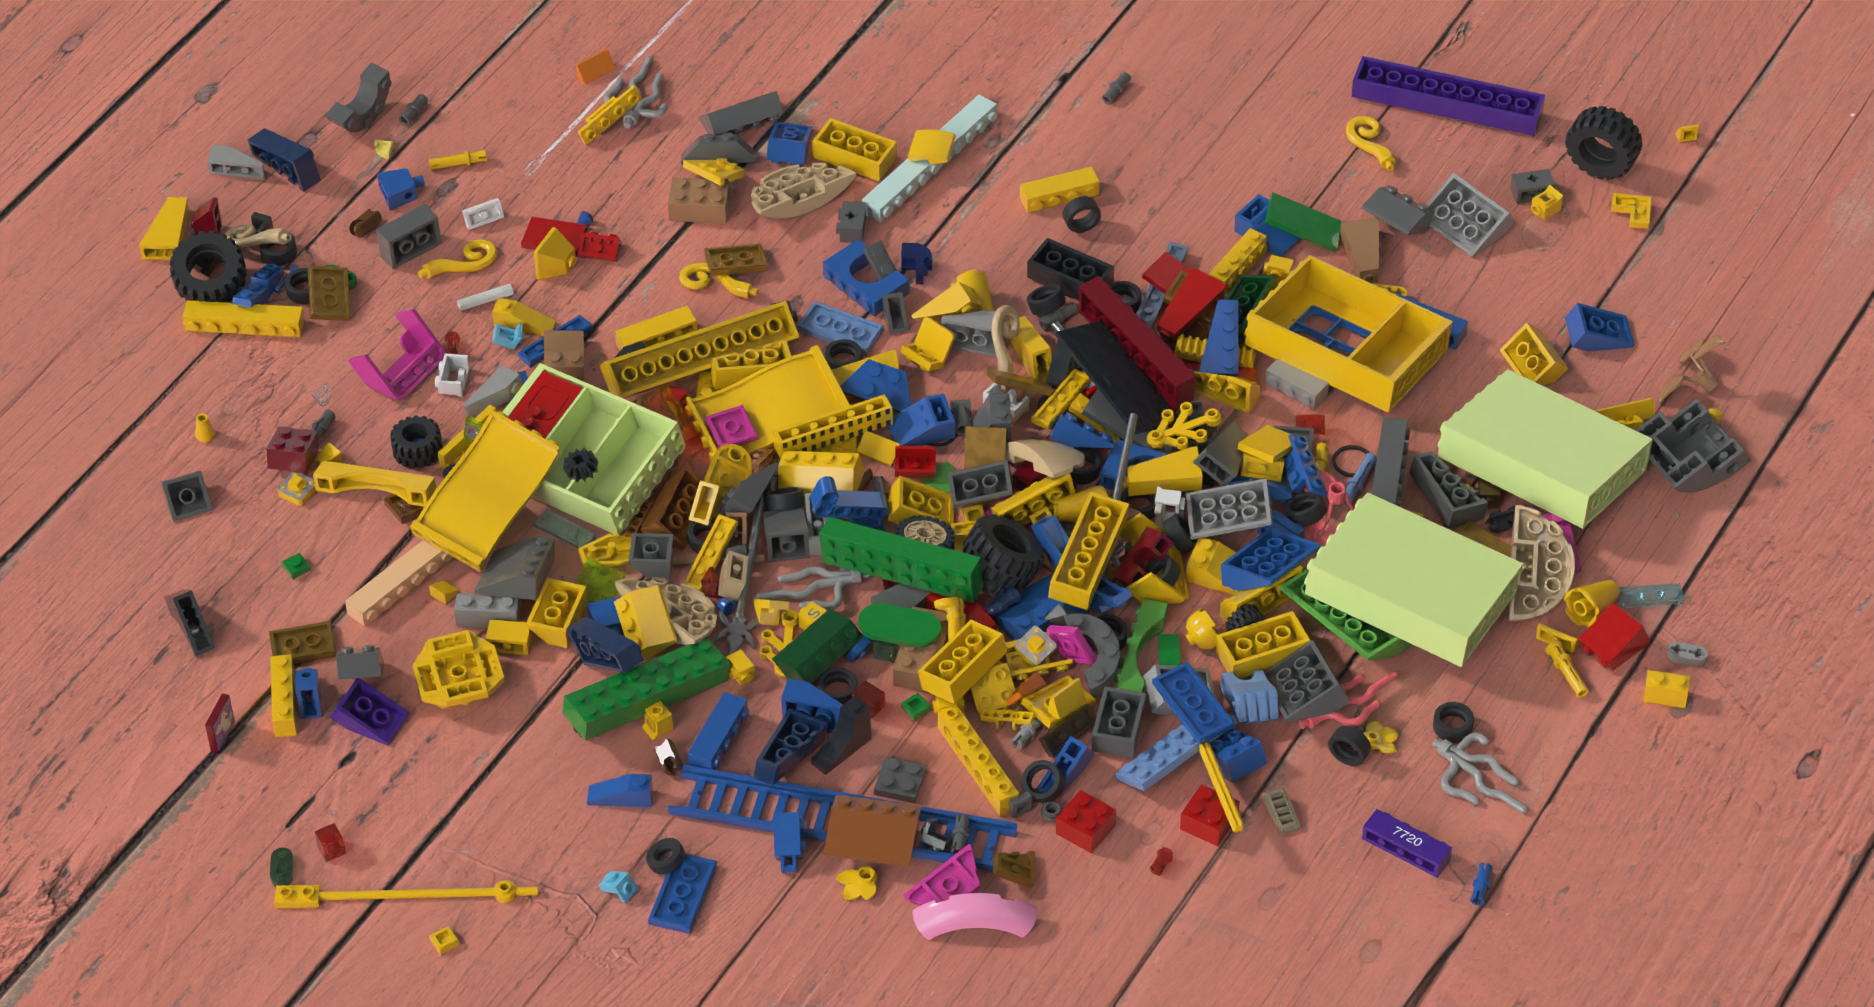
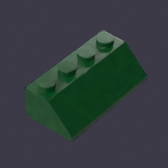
[1209,274,1278,345]
[772,609,864,683]

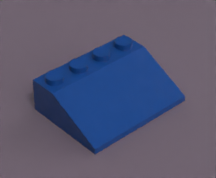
[1221,527,1321,591]
[989,573,1090,641]

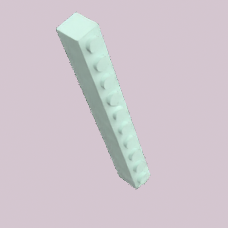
[862,95,998,223]

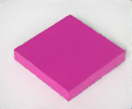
[705,405,758,448]
[1046,625,1097,664]

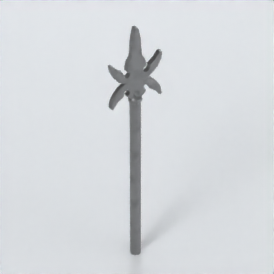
[1103,413,1138,576]
[714,496,765,655]

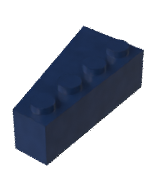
[247,128,321,192]
[566,616,644,673]
[753,708,828,785]

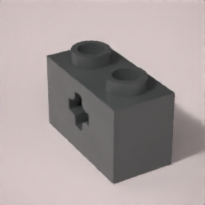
[1510,169,1555,204]
[836,201,867,243]

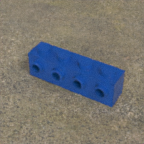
[688,692,750,770]

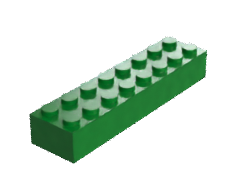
[819,517,983,603]
[563,637,730,740]

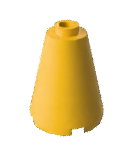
[950,269,994,312]
[1051,486,1108,523]
[1564,580,1620,627]

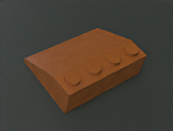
[824,795,921,867]

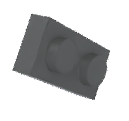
[863,241,896,280]

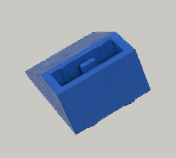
[1234,194,1301,257]
[888,393,955,446]
[1050,412,1115,448]
[1210,728,1268,783]

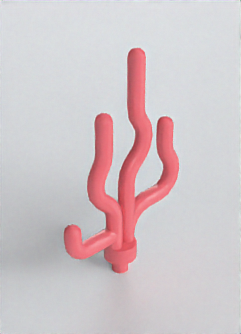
[1299,671,1398,729]

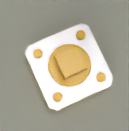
[277,472,316,506]
[1015,626,1056,667]

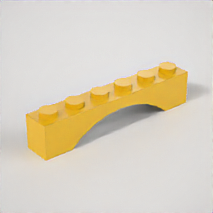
[313,461,436,507]

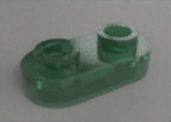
[270,848,294,887]

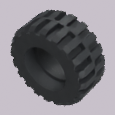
[1565,106,1643,180]
[170,231,247,302]
[962,514,1045,589]

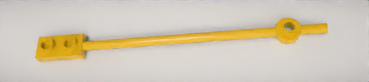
[274,880,538,908]

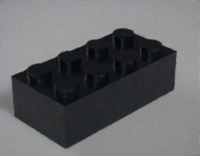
[1027,238,1114,300]

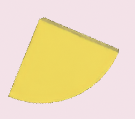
[374,140,394,159]

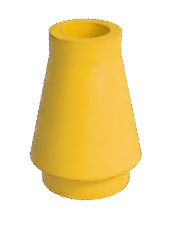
[195,413,215,443]

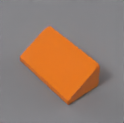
[576,48,615,84]

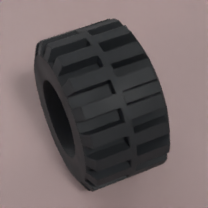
[390,415,443,469]

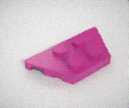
[903,844,981,906]

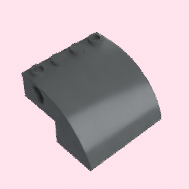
[1635,398,1750,493]

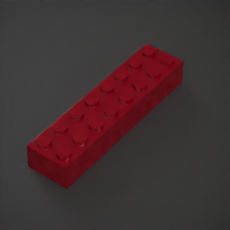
[1079,276,1196,411]

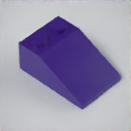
[330,678,410,745]

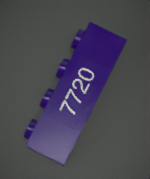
[1362,809,1452,878]

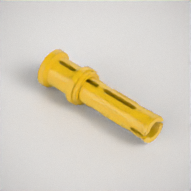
[1545,640,1589,698]

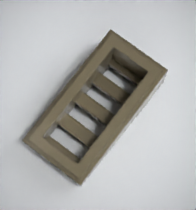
[1264,787,1301,835]

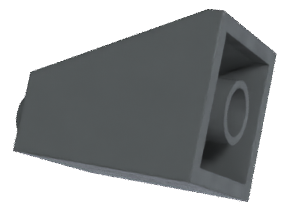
[971,393,1011,443]
[762,508,810,562]

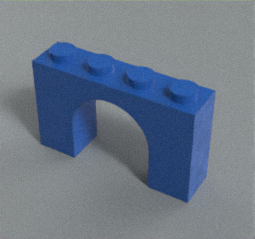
[823,239,910,316]
[1100,439,1184,508]

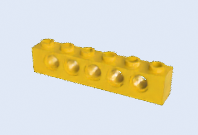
[937,704,1019,816]

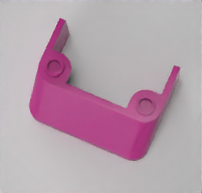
[348,308,445,400]

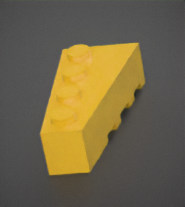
[711,340,791,389]

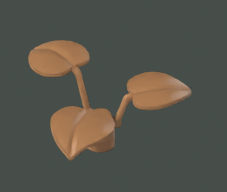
[1658,334,1725,405]

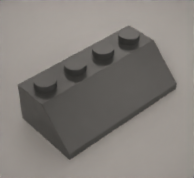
[699,91,783,135]

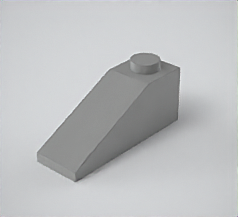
[207,145,265,179]
[463,365,523,419]

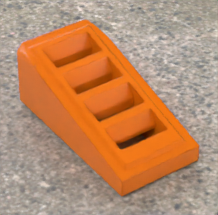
[1006,672,1046,706]

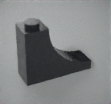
[1046,339,1081,389]
[164,589,215,656]
[811,696,871,775]

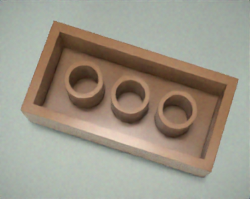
[893,607,948,691]

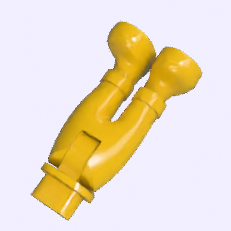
[934,597,966,641]

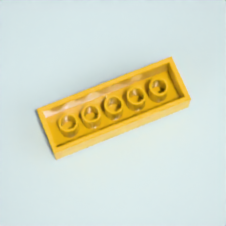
[1048,492,1129,610]

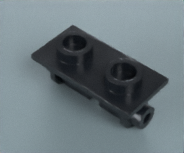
[1485,505,1527,533]

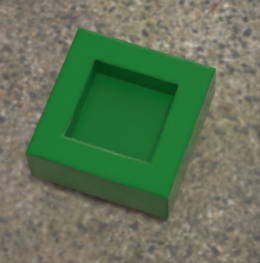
[282,552,311,579]
[901,693,931,721]

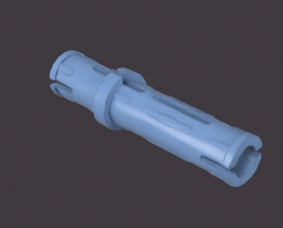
[1343,453,1377,504]

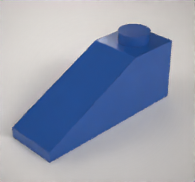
[1036,736,1095,801]
[587,774,653,807]

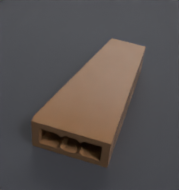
[1340,217,1379,283]

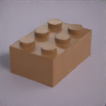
[668,177,730,223]

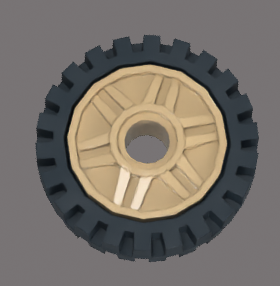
[895,515,955,550]

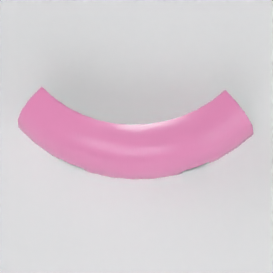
[913,893,1037,940]

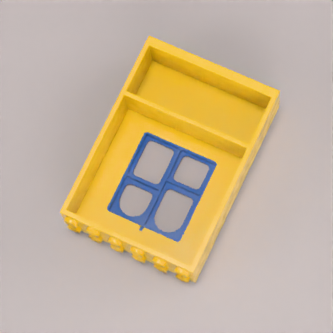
[1244,255,1453,413]

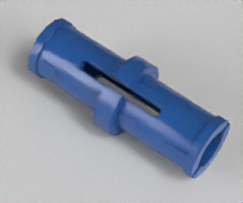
[1470,863,1493,906]

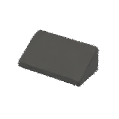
[1045,604,1078,626]

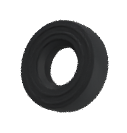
[646,838,685,874]

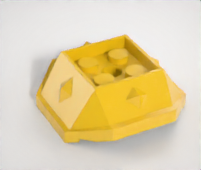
[412,630,505,709]

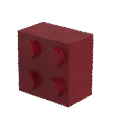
[266,426,318,474]

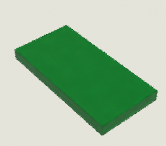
[1265,192,1342,252]

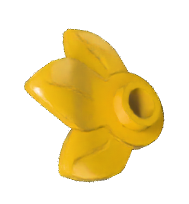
[1363,721,1399,754]
[836,866,877,900]

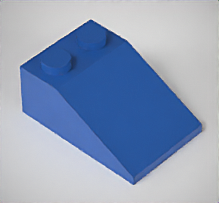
[766,122,813,165]
[1565,303,1634,351]
[781,679,843,733]

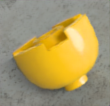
[1185,607,1218,650]

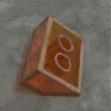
[635,384,700,444]

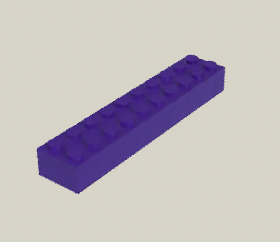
[1351,56,1545,136]

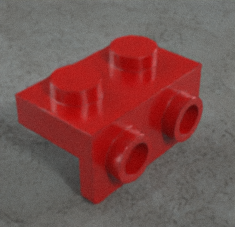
[895,446,936,478]

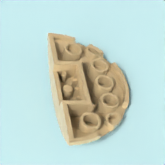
[751,163,856,218]
[1005,440,1085,478]
[1508,505,1575,621]
[615,577,717,645]

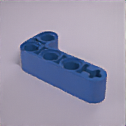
[810,476,889,519]

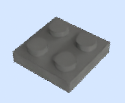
[874,756,927,803]

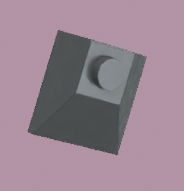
[629,533,673,580]

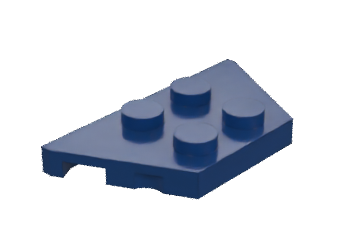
[840,359,911,412]

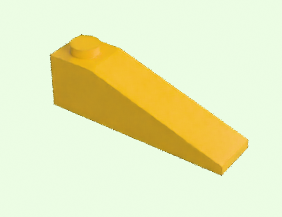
[1194,371,1261,414]

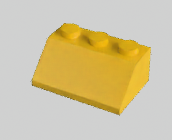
[1500,323,1569,386]
[526,578,588,648]
[614,585,678,660]

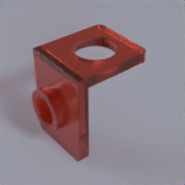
[1295,414,1325,435]
[701,567,725,599]

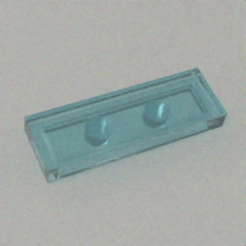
[535,509,597,548]
[1618,583,1684,608]

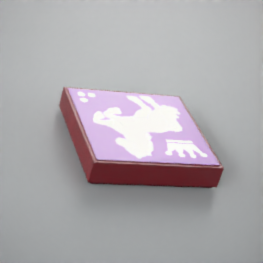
[205,693,235,753]

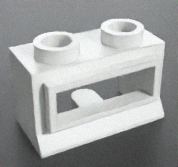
[435,354,470,398]
[983,383,1029,422]
[1154,486,1185,529]

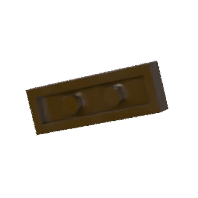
[1039,704,1096,757]

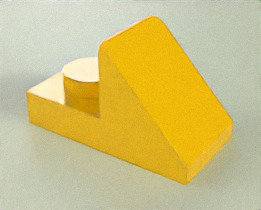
[753,599,789,626]

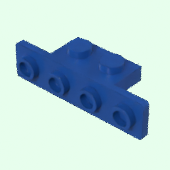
[1284,433,1327,497]

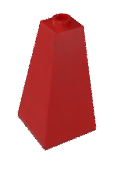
[1157,266,1227,340]

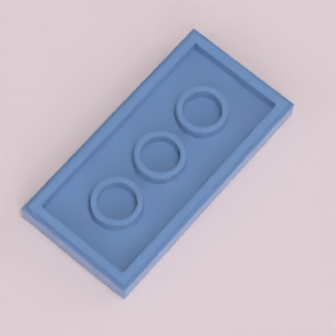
[796,301,884,356]

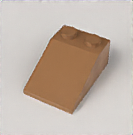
[544,330,584,381]

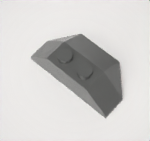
[681,133,757,165]

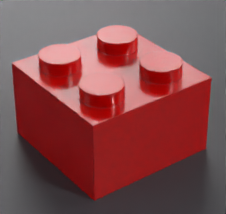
[1180,784,1240,847]
[1056,790,1116,854]

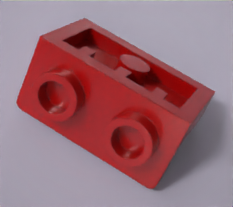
[578,231,622,261]

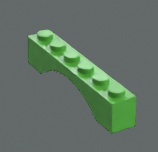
[1113,598,1168,693]

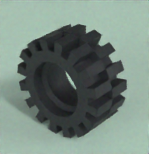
[1225,604,1265,631]

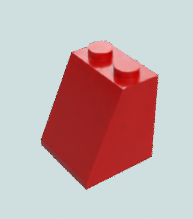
[1579,602,1651,671]

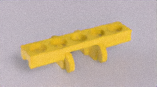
[980,706,1036,730]

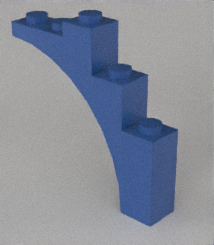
[1031,516,1132,614]

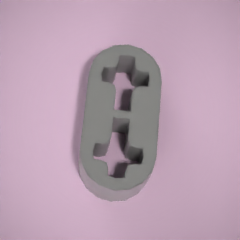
[1667,641,1708,667]

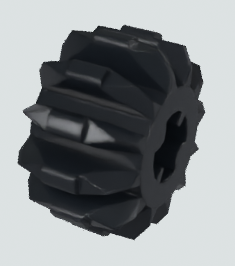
[563,447,598,483]

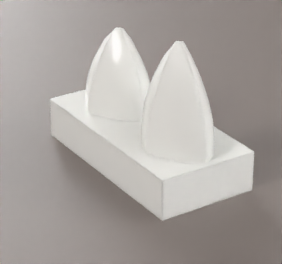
[462,198,504,230]

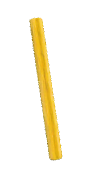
[1199,742,1244,833]

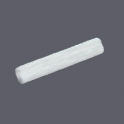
[457,284,514,311]

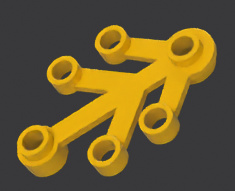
[1146,402,1222,450]
[759,609,798,677]

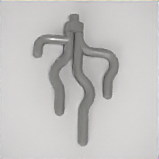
[604,56,668,128]
[755,566,869,610]
[1432,733,1528,814]

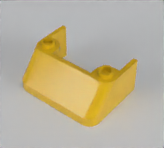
[1120,513,1189,604]

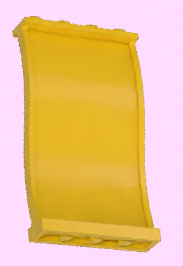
[685,345,850,460]
[410,409,562,573]

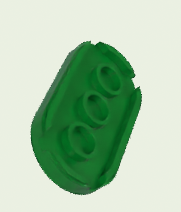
[858,603,941,648]

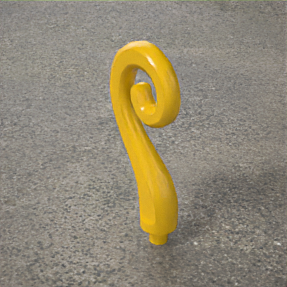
[1346,116,1396,171]
[418,239,497,279]
[679,262,759,299]

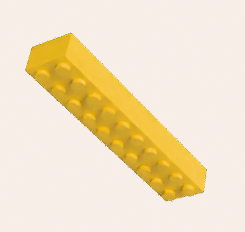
[600,301,799,399]

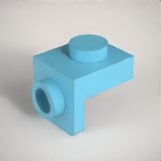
[492,323,524,350]
[598,871,638,903]

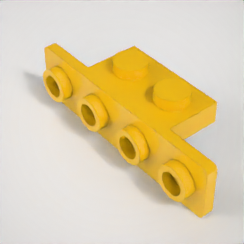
[578,85,642,145]
[1594,398,1655,430]
[1004,652,1073,681]

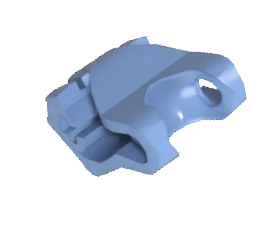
[1220,669,1279,724]

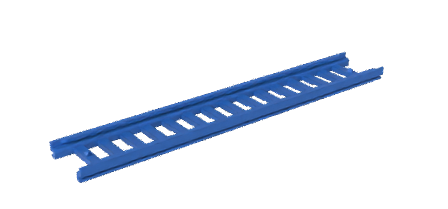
[668,764,1017,871]

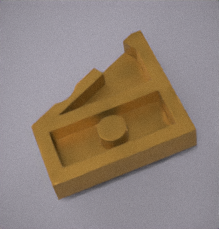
[993,850,1035,889]

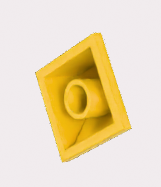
[534,227,577,280]

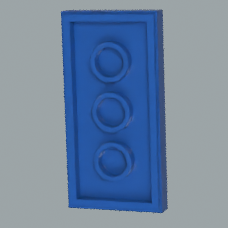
[1152,662,1235,745]
[648,854,717,934]

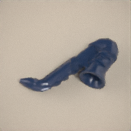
[985,586,1021,615]

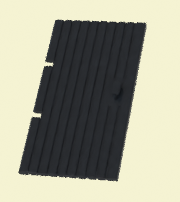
[1055,320,1179,435]

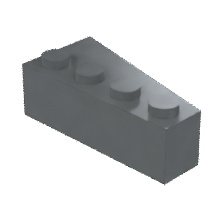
[1409,451,1488,529]

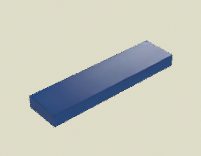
[518,315,592,368]

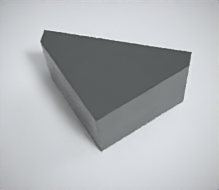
[882,292,909,334]

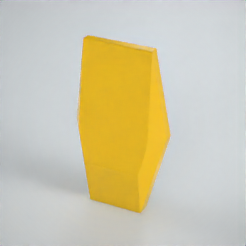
[578,534,632,569]

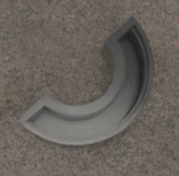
[326,62,392,132]
[1064,613,1120,698]

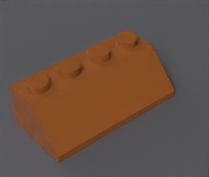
[640,464,702,549]

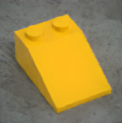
[911,282,982,322]
[888,476,954,525]
[1186,537,1240,595]

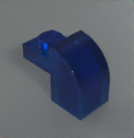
[901,243,932,284]

